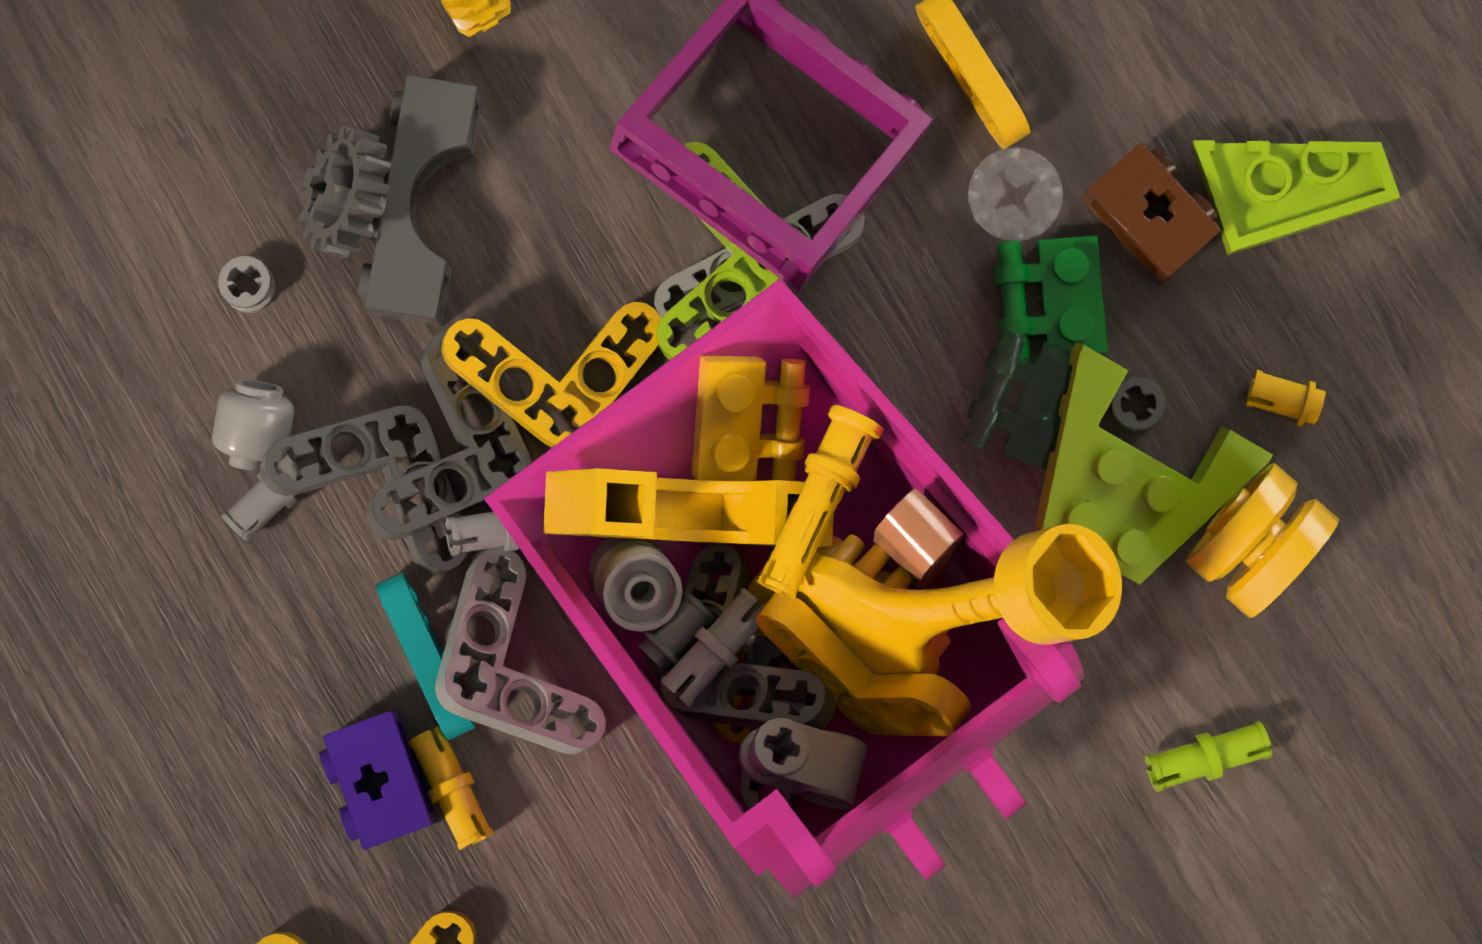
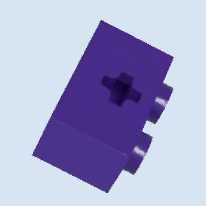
[319,710,439,850]

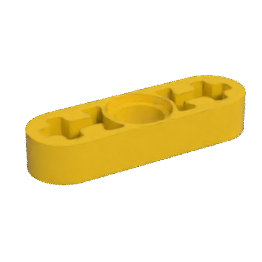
[915,0,1031,149]

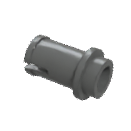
[638,592,717,672]

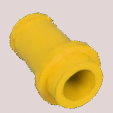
[1245,369,1326,427]

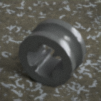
[1110,377,1165,432]

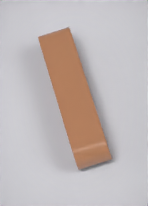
[872,488,964,590]

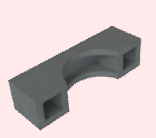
[358,75,483,327]

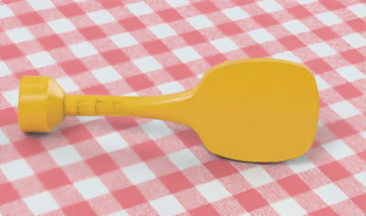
[748,524,1122,675]

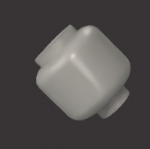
[212,380,295,471]

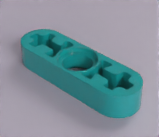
[375,571,477,740]

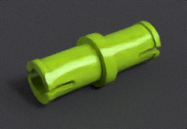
[1145,721,1272,792]

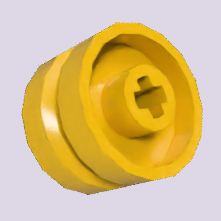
[1185,463,1339,618]

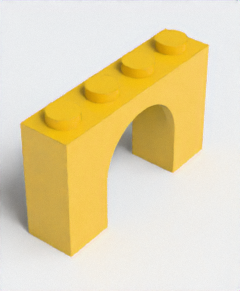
[543,468,834,547]

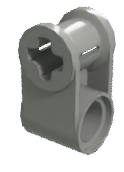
[738,718,868,810]

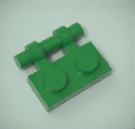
[993,236,1108,362]

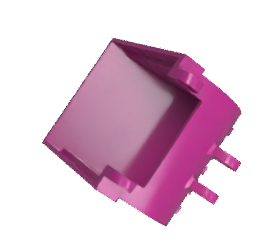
[484,279,1084,899]

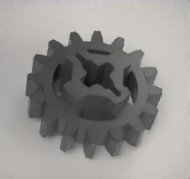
[299,126,391,258]

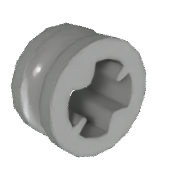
[218,256,276,313]

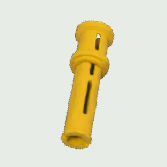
[757,405,884,599]

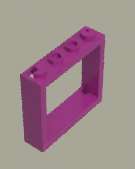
[609,0,933,292]

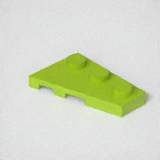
[1190,140,1401,255]

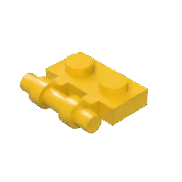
[691,355,810,481]

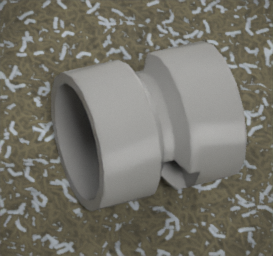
[588,537,683,632]

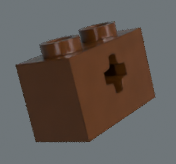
[1081,142,1221,286]

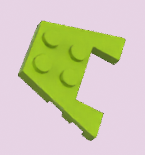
[1035,342,1273,585]

